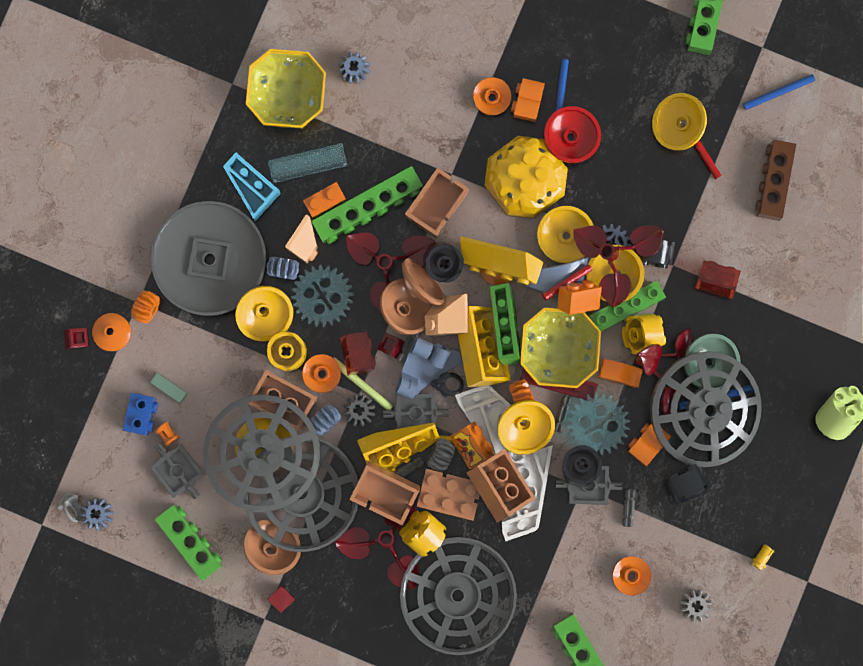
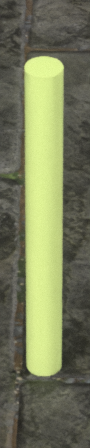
[334,357,393,410]

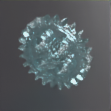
[291,265,354,327]
[567,392,630,455]

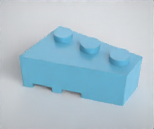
[223,153,281,222]

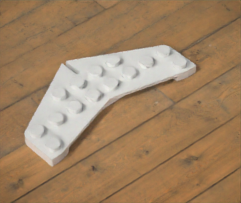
[455,386,553,541]

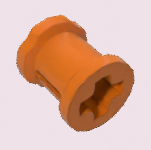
[154,422,180,447]

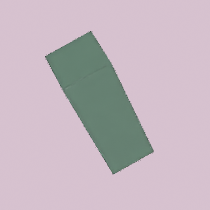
[150,373,188,403]

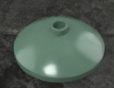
[684,334,740,389]

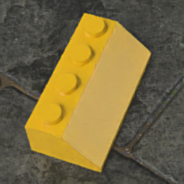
[460,236,543,285]
[458,306,511,387]

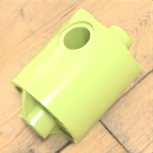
[816,386,863,440]

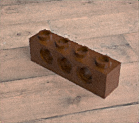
[755,140,796,221]

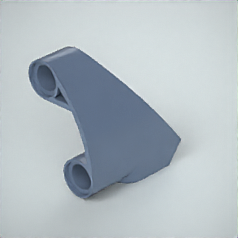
[524,257,591,298]
[395,337,462,400]

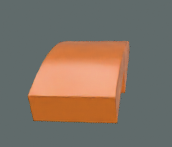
[599,359,643,388]

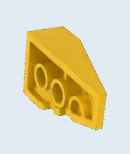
[357,422,440,472]

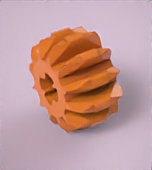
[131,290,160,324]
[509,379,534,403]

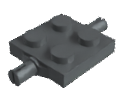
[383,394,449,429]
[150,443,205,499]
[556,465,622,505]

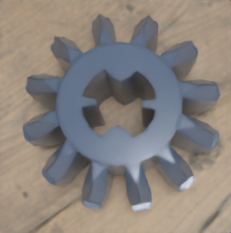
[338,52,370,84]
[266,256,299,280]
[310,404,341,436]
[80,498,114,530]

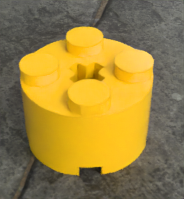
[622,313,666,354]
[267,332,307,372]
[399,511,446,557]

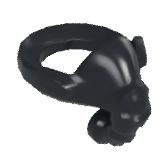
[431,372,464,397]

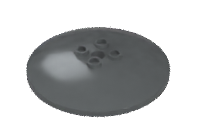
[151,201,266,316]

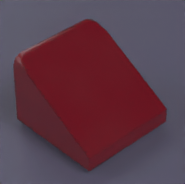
[64,328,88,349]
[377,332,405,359]
[267,585,295,613]

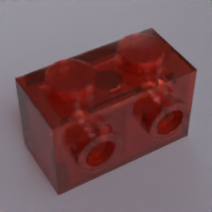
[695,260,741,299]
[340,331,376,376]

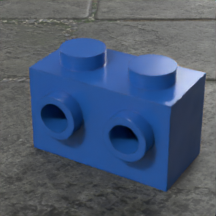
[123,393,158,436]

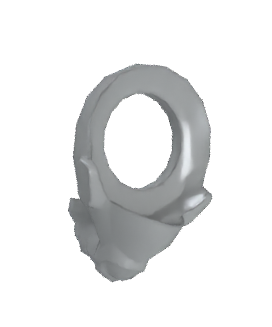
[57,492,82,523]

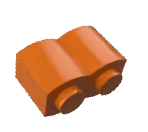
[511,78,545,122]
[628,423,671,467]

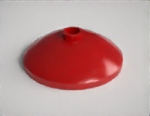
[544,106,601,163]

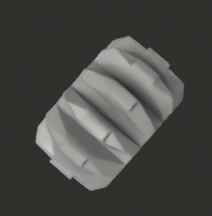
[680,589,713,622]

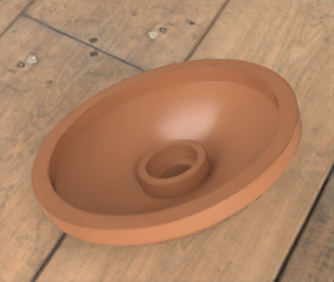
[402,258,446,305]
[380,279,433,335]
[243,519,301,575]

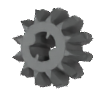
[343,394,375,427]
[427,438,455,473]

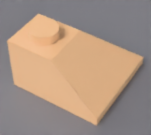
[285,215,318,263]
[425,294,469,336]

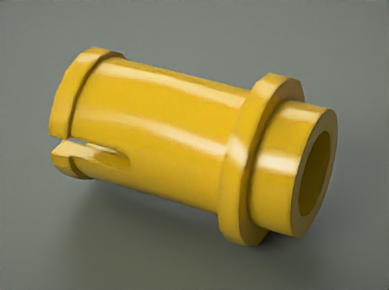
[752,544,774,570]

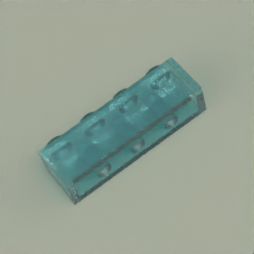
[268,143,348,183]

